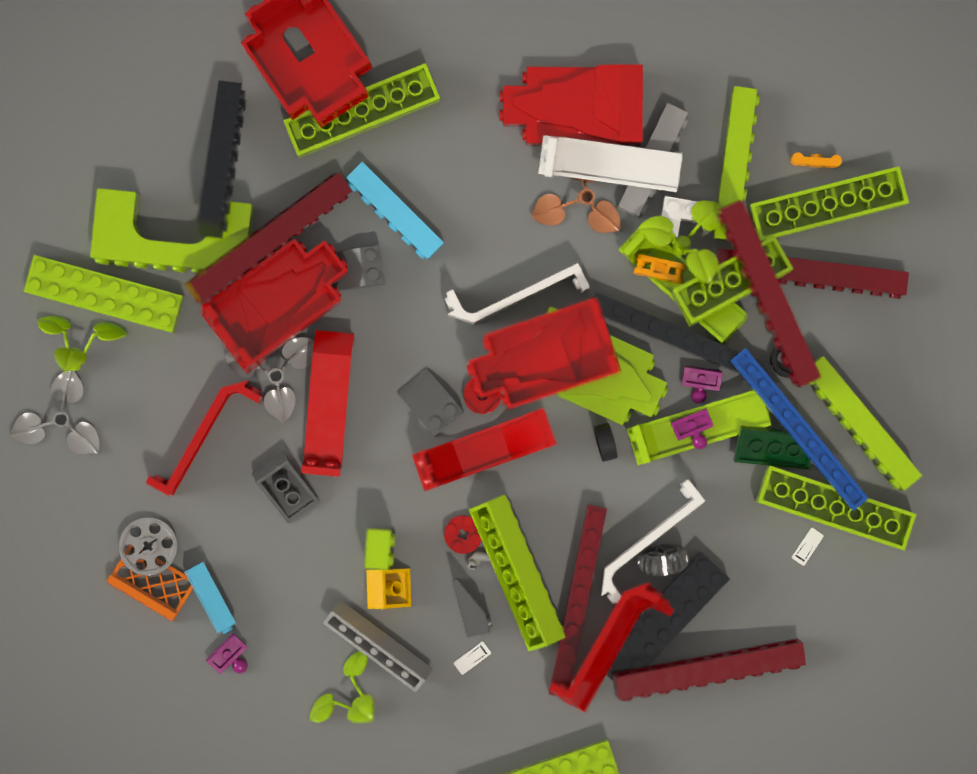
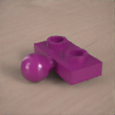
[681,365,723,404]
[671,408,714,450]
[206,633,248,674]

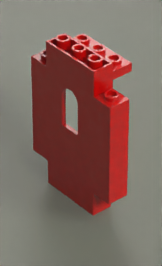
[240,0,373,128]

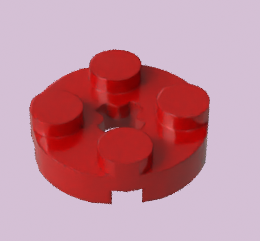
[463,378,501,414]
[444,515,481,554]

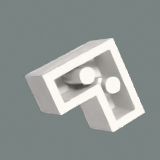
[661,196,698,239]

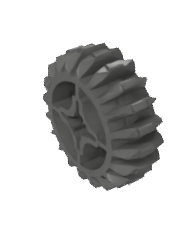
[636,544,689,576]

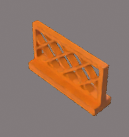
[107,545,193,622]

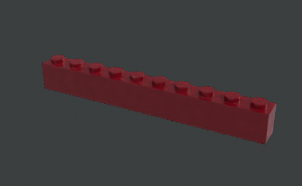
[184,172,352,304]
[717,200,822,387]
[716,248,909,299]
[548,505,607,696]
[612,638,806,701]

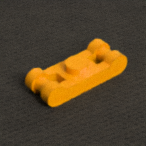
[790,152,842,168]
[633,254,686,284]

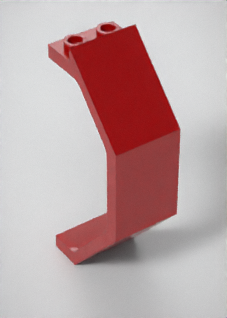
[412,408,556,492]

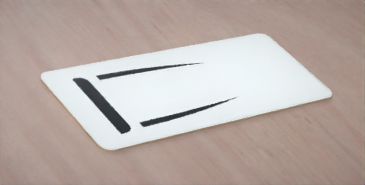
[792,528,824,566]
[454,642,491,675]

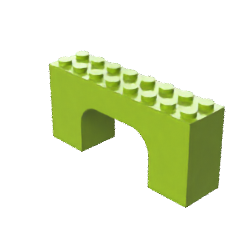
[90,188,255,274]

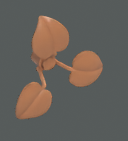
[532,177,620,233]

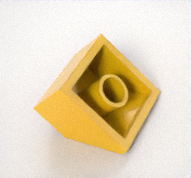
[366,568,411,609]

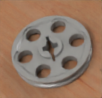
[119,518,177,576]

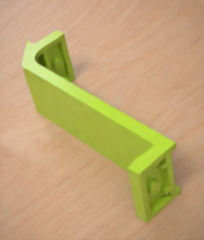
[618,226,748,345]
[627,390,773,465]

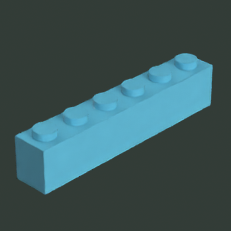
[346,162,444,260]

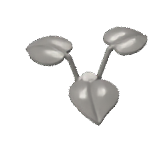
[225,337,314,422]
[10,370,99,454]

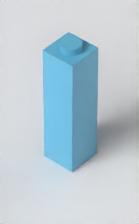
[184,562,236,634]

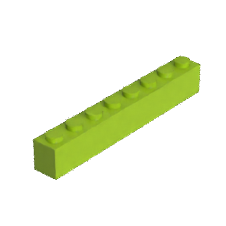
[713,86,760,241]

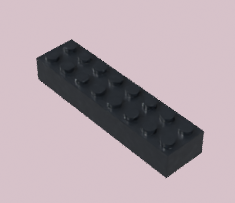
[197,81,246,239]
[607,552,730,681]

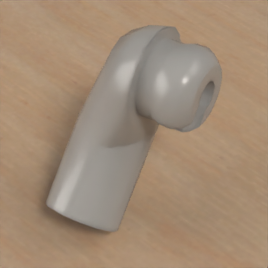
[466,551,490,570]

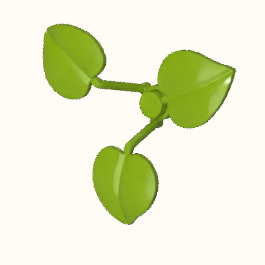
[638,200,721,284]
[37,316,127,372]
[310,651,374,723]

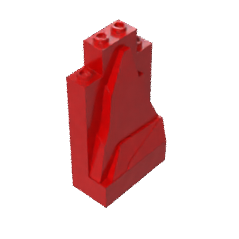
[499,64,643,146]
[201,238,348,374]
[466,297,622,409]

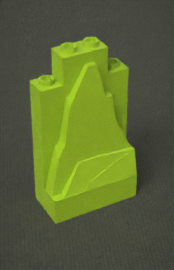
[547,306,669,426]

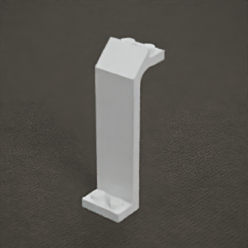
[538,135,683,192]
[445,263,590,325]
[600,479,705,605]

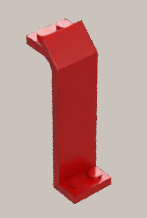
[301,330,355,477]
[145,380,264,496]
[549,583,674,712]

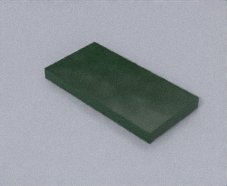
[733,426,811,469]

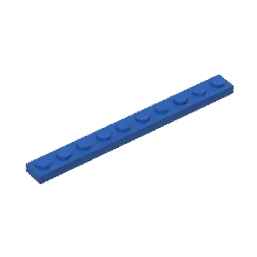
[730,348,868,511]

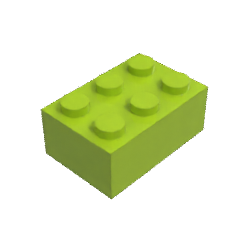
[365,528,396,570]

